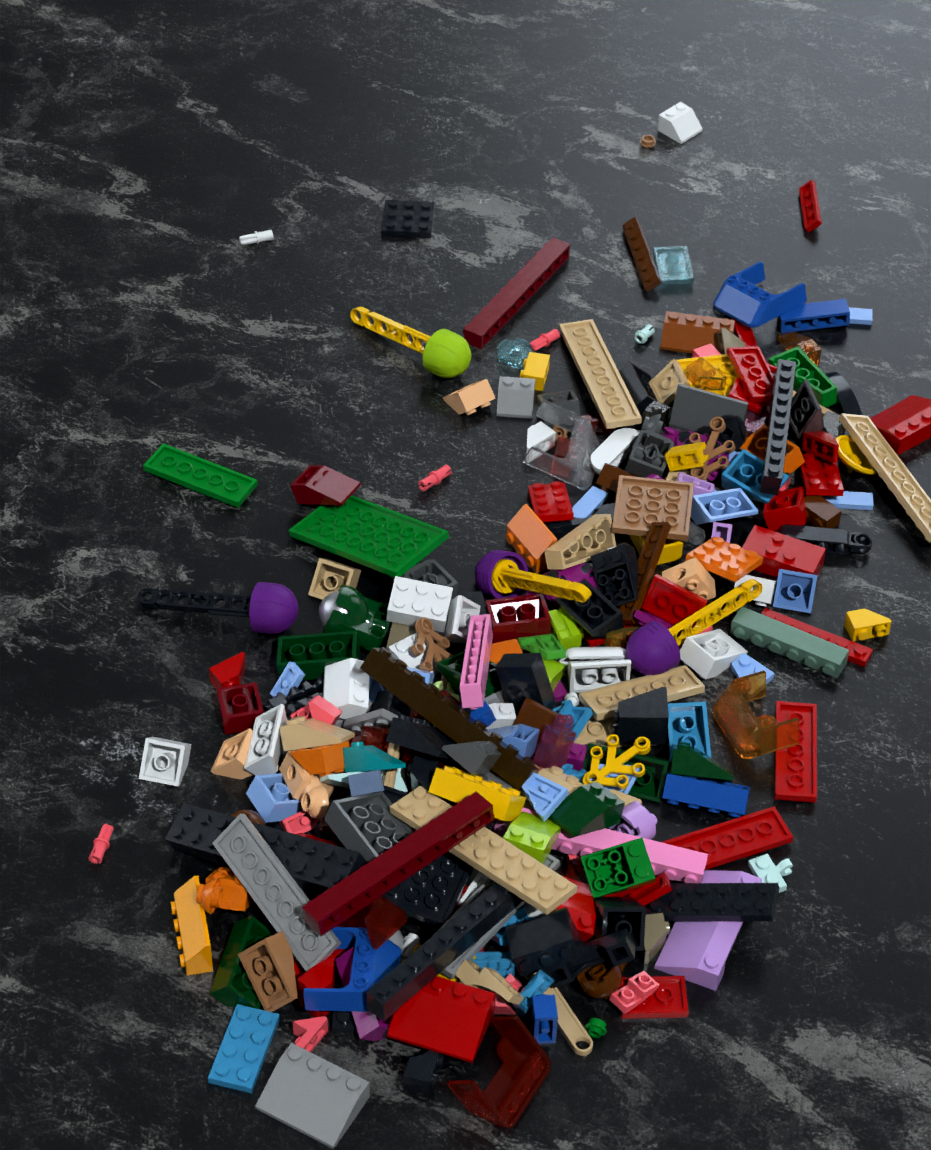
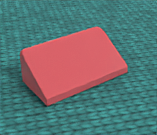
[279,810,324,834]

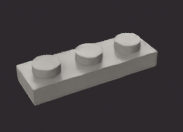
[343,708,398,735]

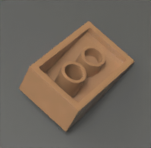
[238,931,298,1012]

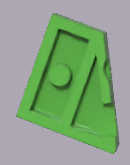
[517,633,566,661]

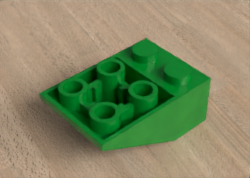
[581,837,656,898]

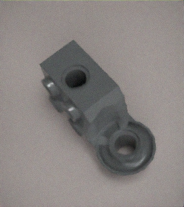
[625,414,674,478]
[389,559,458,600]

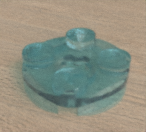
[497,338,532,369]

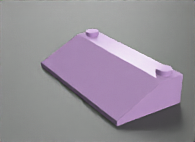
[654,870,762,991]

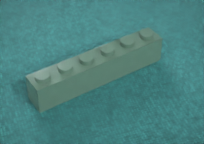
[730,606,849,678]

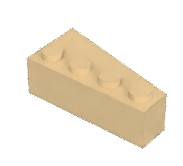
[544,514,616,569]

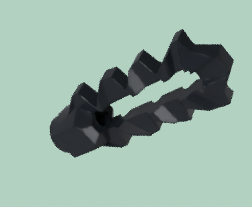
[262,676,324,716]

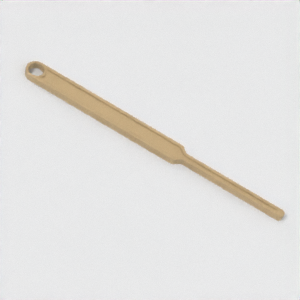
[504,945,593,1056]

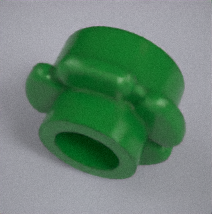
[585,1018,607,1038]

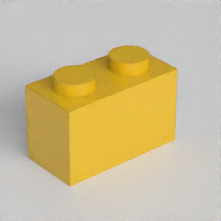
[520,352,550,391]

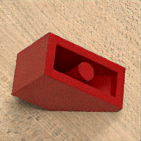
[209,652,246,689]

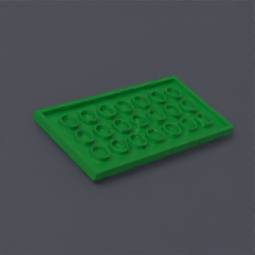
[289,495,449,578]

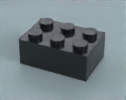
[495,653,557,718]

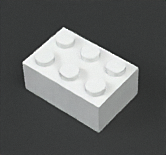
[386,576,453,633]

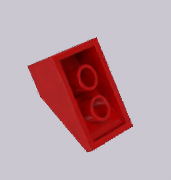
[552,876,596,943]

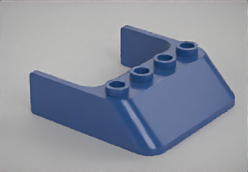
[713,261,807,328]
[304,927,402,1012]

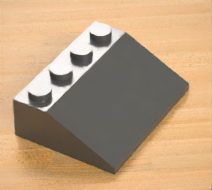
[669,383,748,452]
[324,791,414,863]

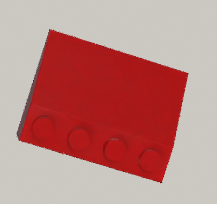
[870,395,931,455]
[387,976,495,1063]

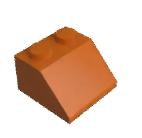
[291,741,350,777]

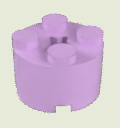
[608,801,658,840]

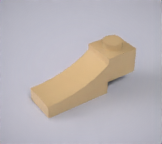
[455,960,524,1005]

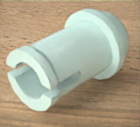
[635,324,655,344]

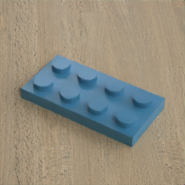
[208,1004,280,1093]

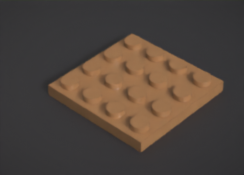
[612,475,694,541]

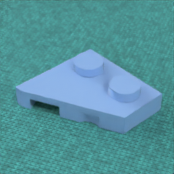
[521,772,569,822]

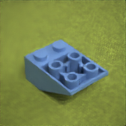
[489,724,540,758]

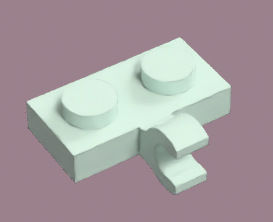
[748,854,793,893]

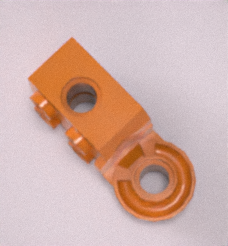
[196,867,254,914]

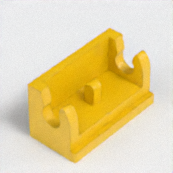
[665,442,708,472]

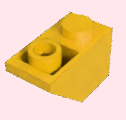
[844,608,891,642]

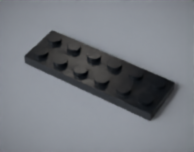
[646,883,780,921]

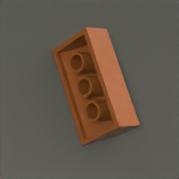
[660,311,735,354]

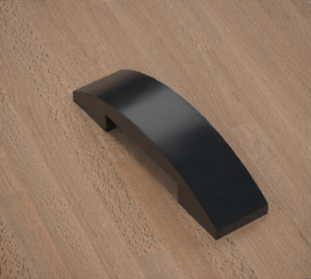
[824,372,862,415]

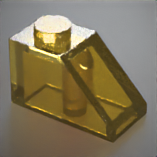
[685,357,727,391]

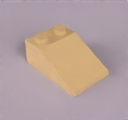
[279,716,355,751]

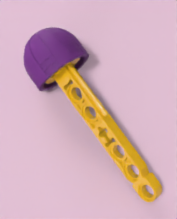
[474,550,592,603]
[626,579,763,676]

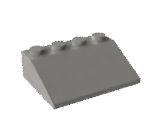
[255,1043,370,1149]

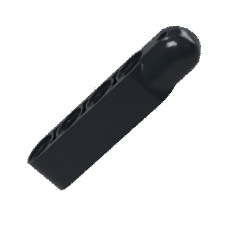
[779,524,872,555]

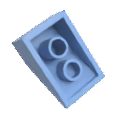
[246,773,303,823]

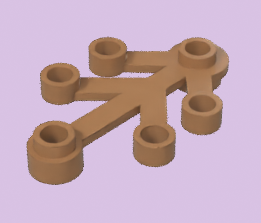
[689,417,736,481]
[411,618,453,689]

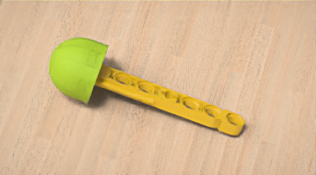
[350,306,471,378]

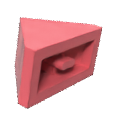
[308,695,343,725]

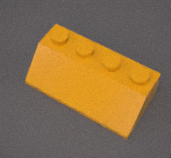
[171,875,213,976]

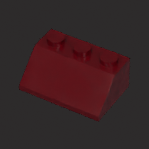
[486,593,551,643]

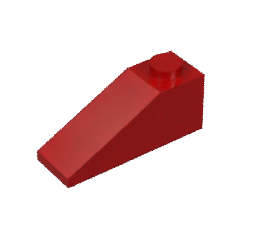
[802,431,839,463]

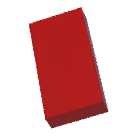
[628,872,672,906]

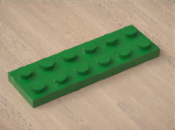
[143,443,258,508]

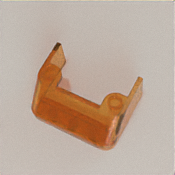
[713,670,799,759]

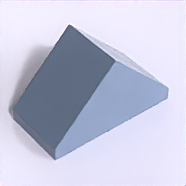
[348,770,384,797]

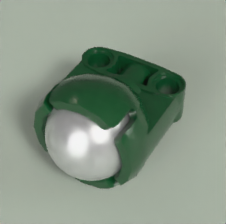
[319,585,390,651]

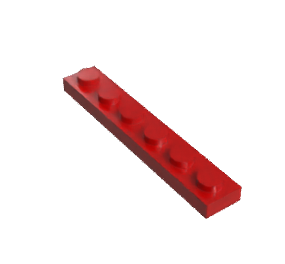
[761,608,873,667]

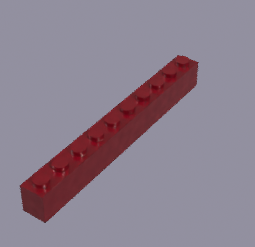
[463,237,570,349]
[302,792,495,936]

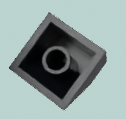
[612,687,669,745]
[593,897,646,951]

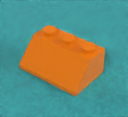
[739,424,805,473]
[505,504,557,573]

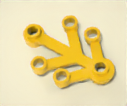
[583,734,651,789]

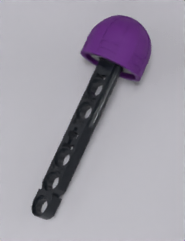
[138,582,298,634]

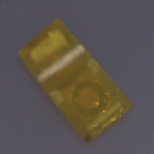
[604,627,640,648]

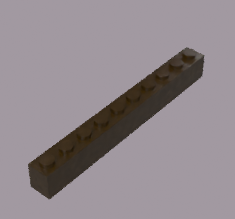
[360,647,539,791]

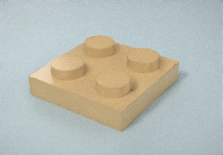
[648,359,690,408]

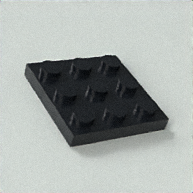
[381,200,435,238]

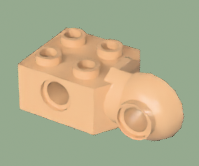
[646,557,716,600]
[279,751,336,820]

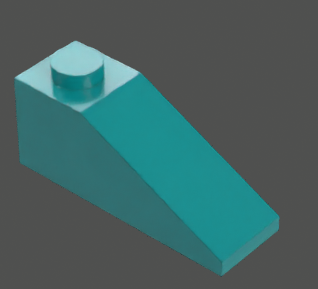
[343,742,406,773]

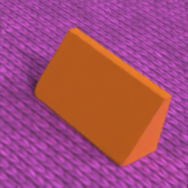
[490,639,523,664]

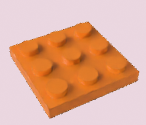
[685,537,764,582]

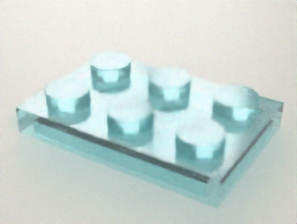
[653,246,694,285]

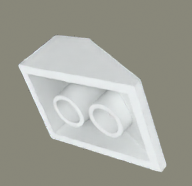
[680,629,748,679]

